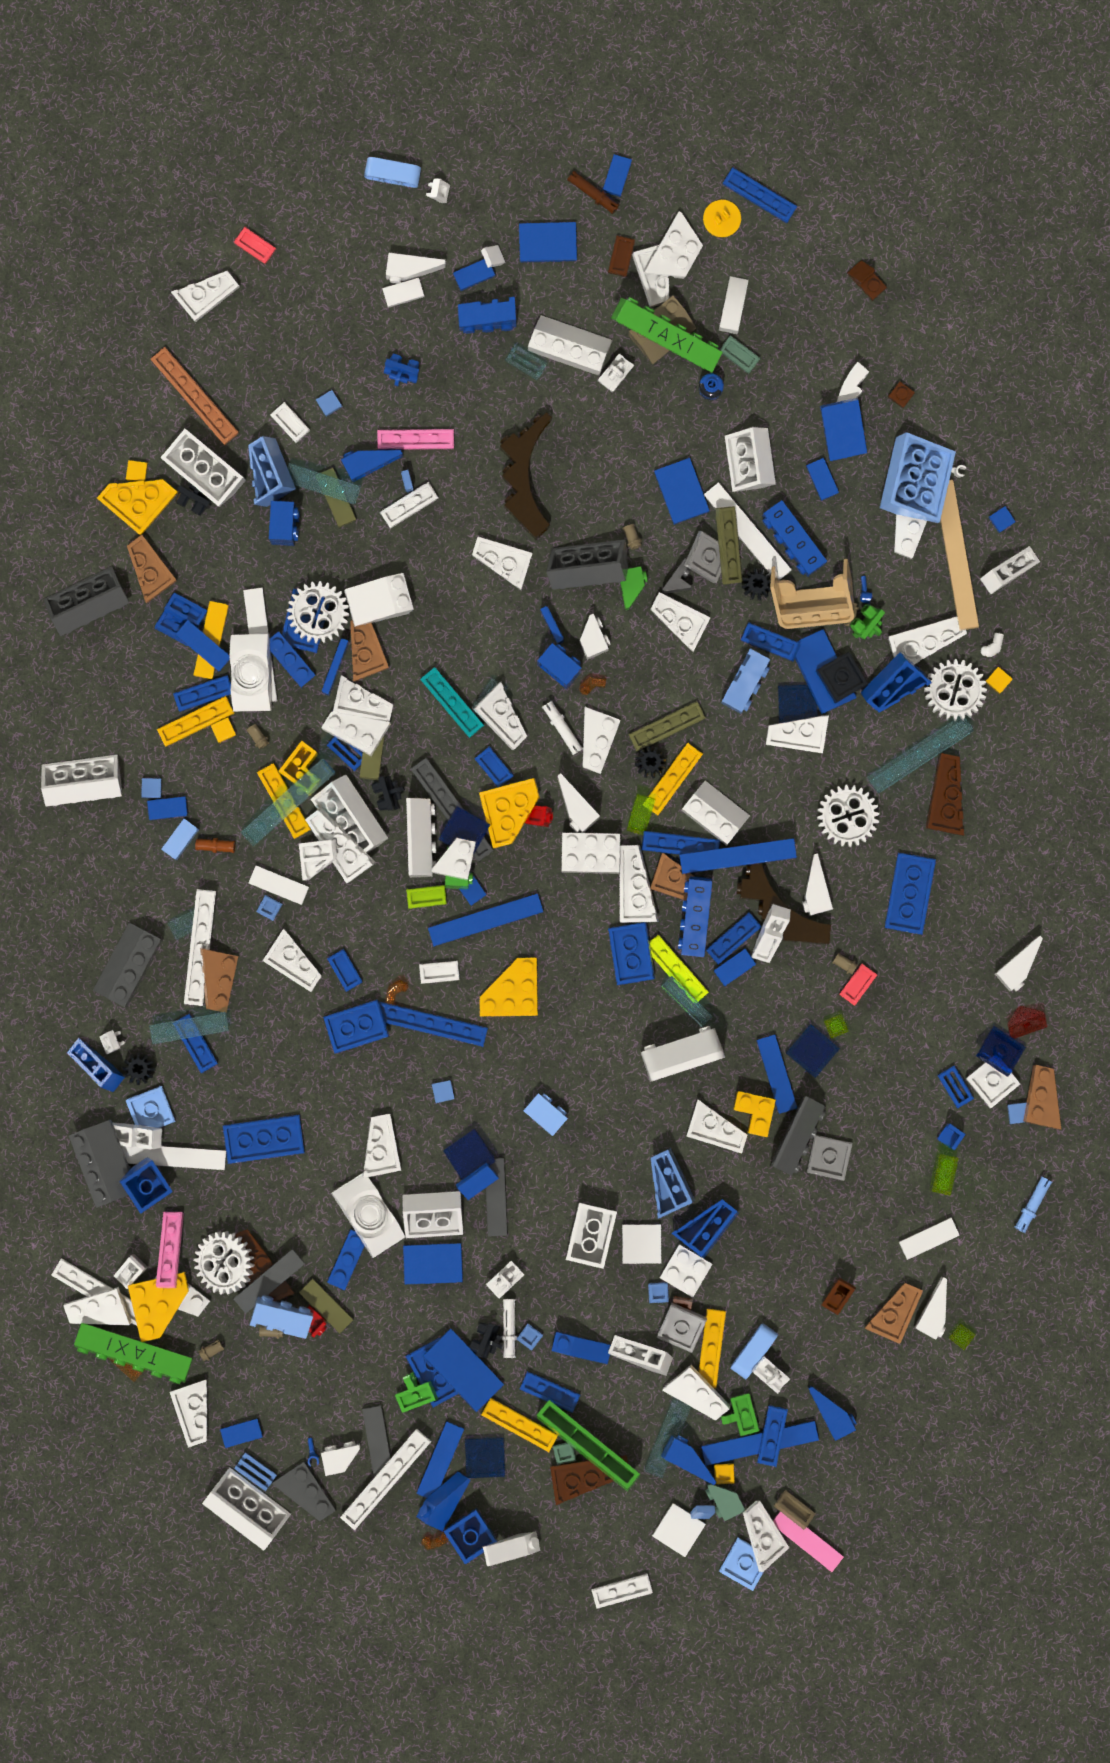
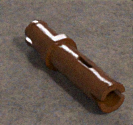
[567,171,620,214]

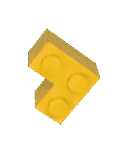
[279,741,322,796]
[733,1091,776,1137]

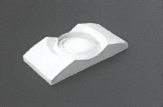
[229,634,272,712]
[331,1173,405,1258]

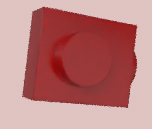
[525,806,553,827]
[307,1305,327,1338]

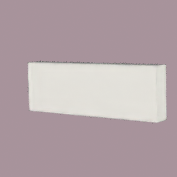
[380,482,439,529]
[249,866,309,905]
[899,1218,960,1260]
[591,1574,653,1608]

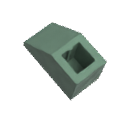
[705,1483,745,1521]

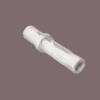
[542,701,583,755]
[502,1299,517,1358]

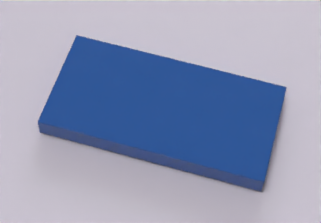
[795,629,857,714]
[884,852,936,935]
[223,1115,305,1164]
[423,1329,504,1412]

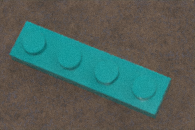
[420,667,484,738]

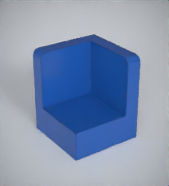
[937,1123,966,1150]

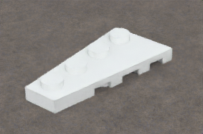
[888,616,967,664]
[305,808,376,883]
[620,845,659,923]

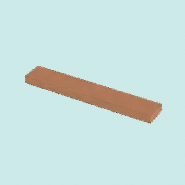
[151,347,239,446]

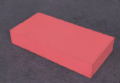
[234,227,276,264]
[839,964,877,1006]

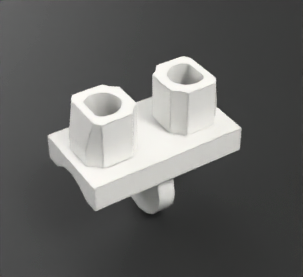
[598,354,634,393]
[486,1261,524,1298]
[752,1357,790,1394]

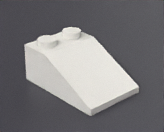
[344,573,413,627]
[558,773,600,833]

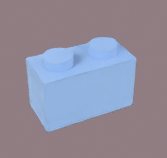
[524,1093,568,1136]

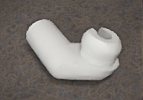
[981,633,1004,657]

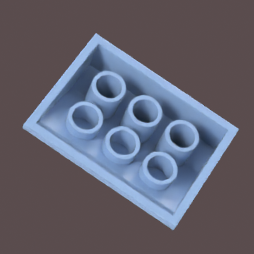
[880,432,956,523]

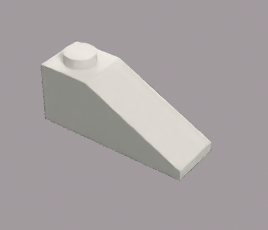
[386,253,446,284]
[980,546,1040,594]
[802,854,833,916]
[995,936,1043,991]
[914,1276,947,1339]
[608,1335,673,1376]
[483,1531,540,1566]

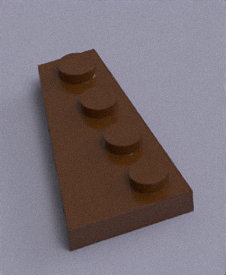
[926,753,964,836]
[235,1229,295,1301]
[550,1455,628,1505]

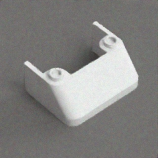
[641,1026,725,1082]

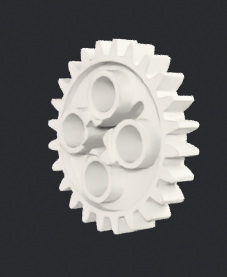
[287,581,350,644]
[924,659,987,721]
[817,785,879,847]
[194,1231,255,1294]

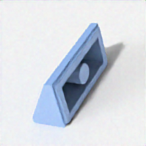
[161,819,199,860]

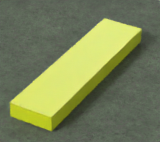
[650,935,709,1005]

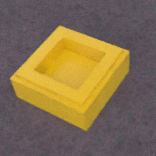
[126,460,148,482]
[986,667,1012,694]
[211,718,236,743]
[714,1463,734,1484]

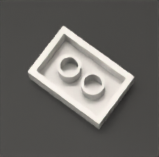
[562,833,620,874]
[566,1202,617,1269]

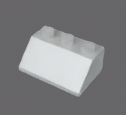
[725,427,776,492]
[681,781,750,846]
[402,1191,463,1238]

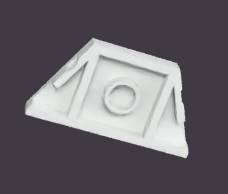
[644,211,703,279]

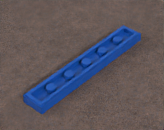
[680,839,797,874]
[428,894,543,946]
[379,1002,488,1047]
[701,1421,819,1465]

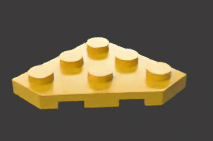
[97,479,178,536]
[479,778,540,849]
[480,958,538,1017]
[128,1272,189,1342]

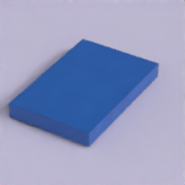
[519,222,577,262]
[820,398,867,461]
[654,458,709,525]
[282,588,330,653]
[608,922,655,985]
[323,1000,390,1054]
[403,1243,463,1284]
[405,1337,458,1407]

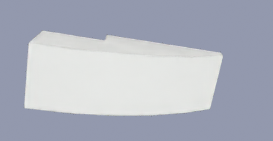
[719,276,748,334]
[837,362,869,402]
[751,904,791,963]
[113,1123,162,1150]

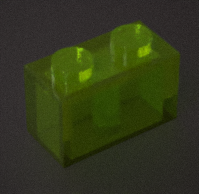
[930,1154,959,1196]

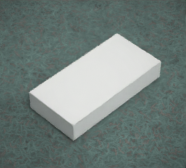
[382,278,424,308]
[270,402,310,443]
[419,961,459,984]

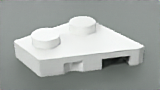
[431,838,476,880]
[299,840,337,880]

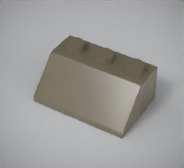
[629,295,697,364]

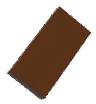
[608,235,635,277]

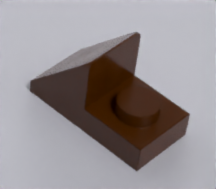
[847,260,887,301]
[821,1278,856,1315]

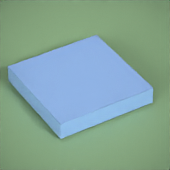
[126,1086,176,1128]
[719,1537,763,1591]

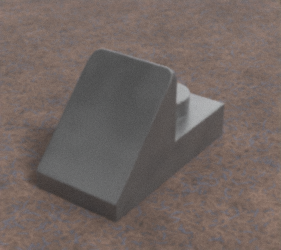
[662,558,692,594]

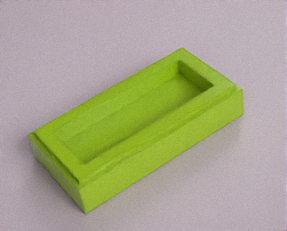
[406,885,447,909]

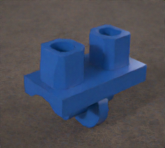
[384,354,419,386]

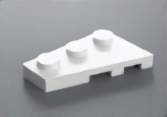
[766,715,829,753]
[63,1287,131,1325]

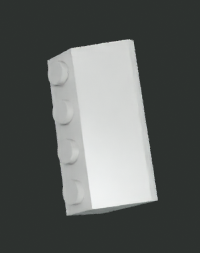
[528,315,612,376]
[161,429,246,507]
[41,755,122,806]
[311,775,388,853]
[406,798,436,878]
[202,1467,291,1551]

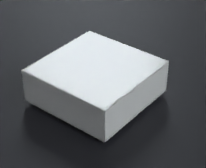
[481,245,505,268]

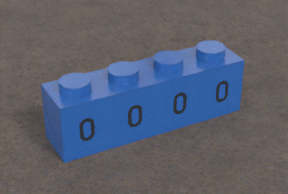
[762,500,827,577]
[678,876,713,957]

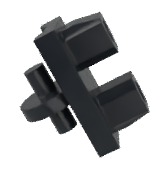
[176,484,212,516]
[371,776,405,811]
[470,1322,504,1359]

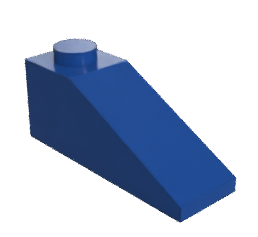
[341,450,403,483]
[67,1038,125,1092]
[551,1331,611,1364]
[808,1386,857,1441]
[661,1435,716,1485]
[416,1472,471,1531]

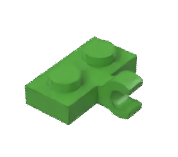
[395,1372,438,1413]
[721,1393,759,1436]

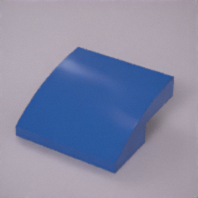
[155,593,207,646]

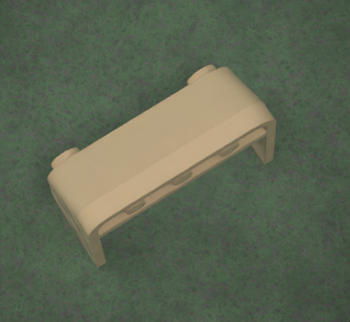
[770,559,854,629]

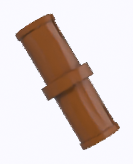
[195,838,235,853]

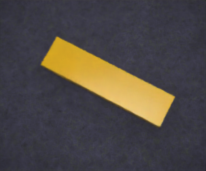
[194,601,229,680]
[157,696,235,747]
[643,743,703,816]
[257,763,311,839]
[698,1309,726,1388]
[481,1398,558,1452]

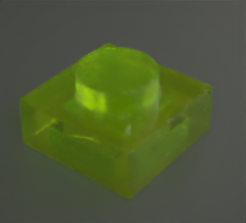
[823,1014,849,1039]

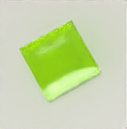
[948,1323,976,1350]

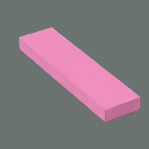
[377,429,454,450]
[156,1212,184,1288]
[772,1511,844,1572]

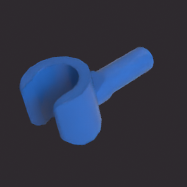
[860,576,872,603]
[308,1438,319,1466]

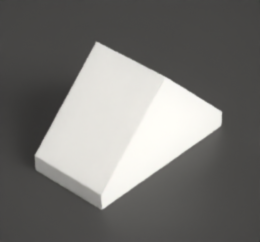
[114,1254,148,1289]

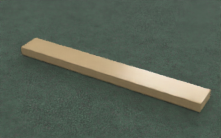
[940,480,979,631]

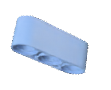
[364,157,421,188]
[730,1323,778,1380]

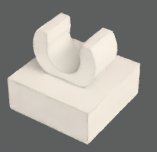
[426,179,450,203]
[100,1030,125,1054]

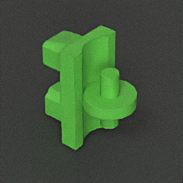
[850,604,885,639]

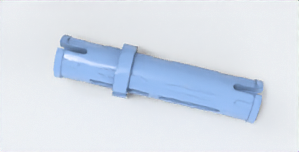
[1014,1176,1052,1233]

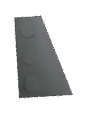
[272,1461,336,1521]

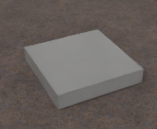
[684,531,721,583]
[807,1135,852,1181]
[657,1303,707,1353]

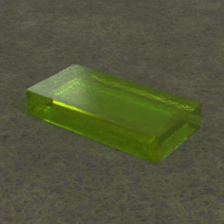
[626,793,656,835]

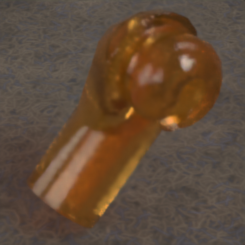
[579,677,606,695]
[385,980,408,1005]
[421,1534,448,1550]

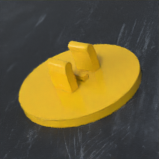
[703,200,741,237]

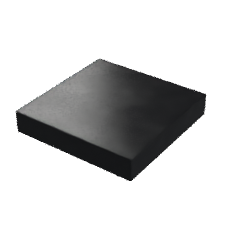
[816,651,868,703]

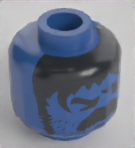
[699,373,724,400]

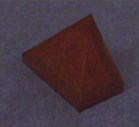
[1007,1006,1047,1040]

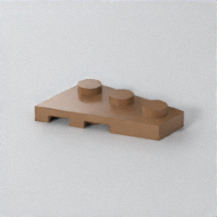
[127,535,177,604]
[350,620,389,682]
[651,852,695,900]
[200,948,238,1013]
[1023,1065,1061,1130]
[864,1283,923,1344]

